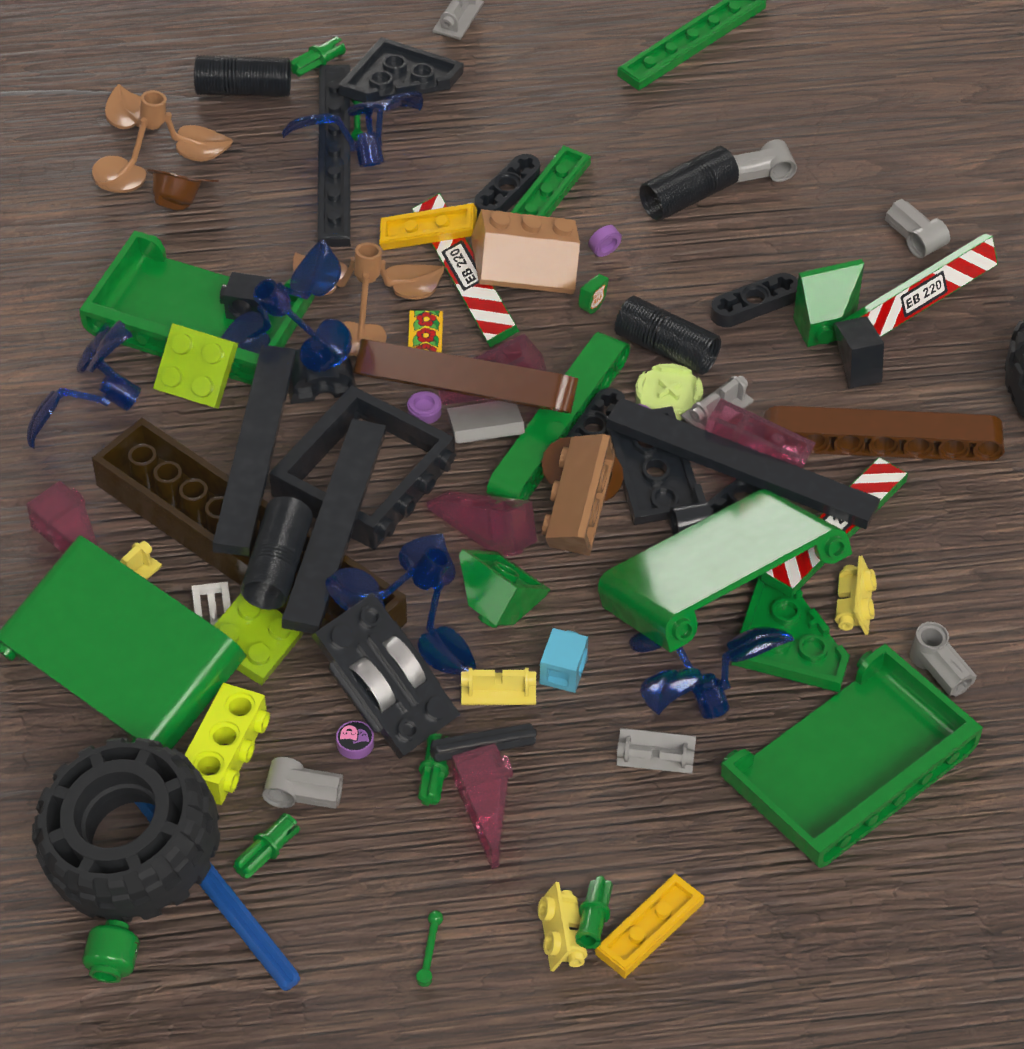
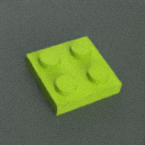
[153,323,239,409]
[214,594,304,686]

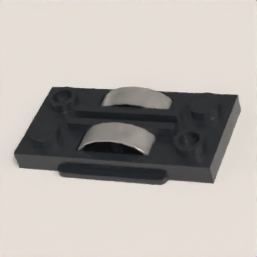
[311,592,460,759]

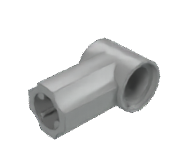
[734,139,797,183]
[885,199,950,258]
[909,622,977,697]
[262,757,343,809]

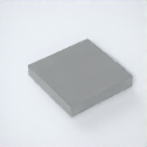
[447,401,525,444]

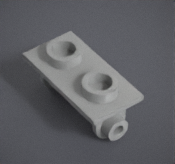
[433,0,484,40]
[681,375,754,433]
[617,728,696,774]

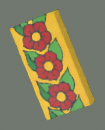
[408,310,443,353]

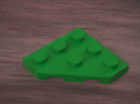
[731,575,850,692]

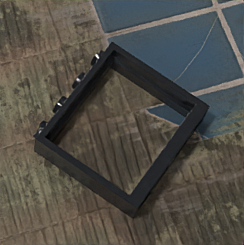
[269,385,456,550]

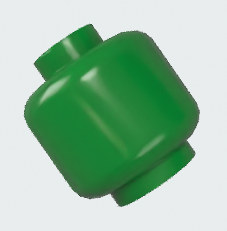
[82,920,140,983]

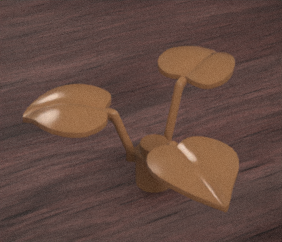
[92,84,233,193]
[293,243,444,357]

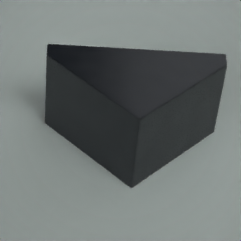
[833,316,884,389]

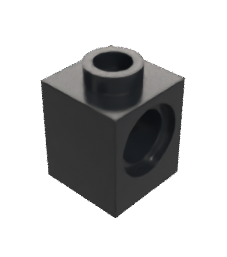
[220,272,273,324]

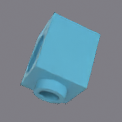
[540,628,588,693]

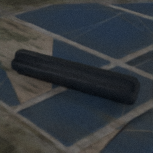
[430,723,537,762]

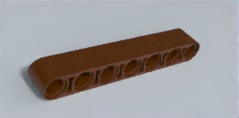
[353,339,579,413]
[764,406,1005,461]

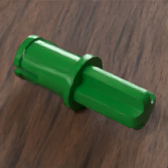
[290,36,346,77]
[417,734,449,806]
[233,813,300,879]
[575,876,613,949]

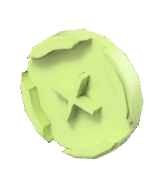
[635,363,703,420]

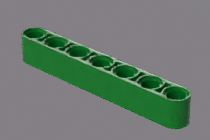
[486,331,630,509]

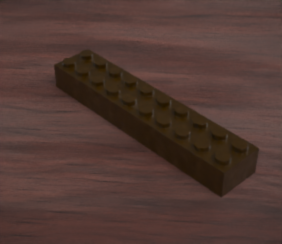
[92,417,407,635]

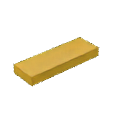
[379,203,477,250]
[595,873,705,979]

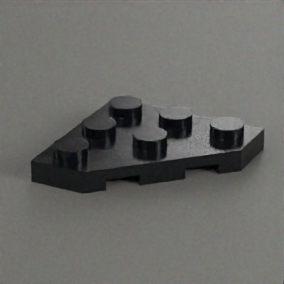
[339,37,464,104]

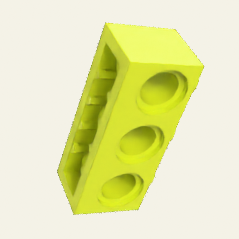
[185,683,270,806]

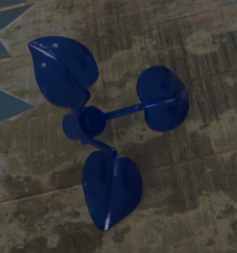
[282,91,423,167]
[221,239,352,372]
[27,320,141,449]
[325,533,477,675]
[629,627,795,719]

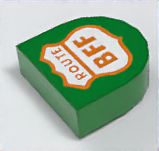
[578,274,609,314]

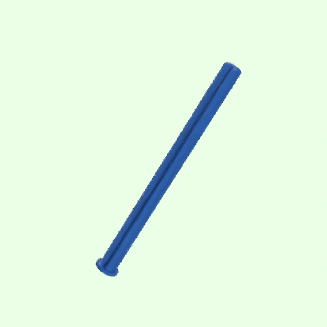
[134,802,300,991]

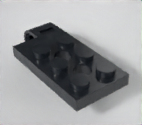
[605,406,712,535]

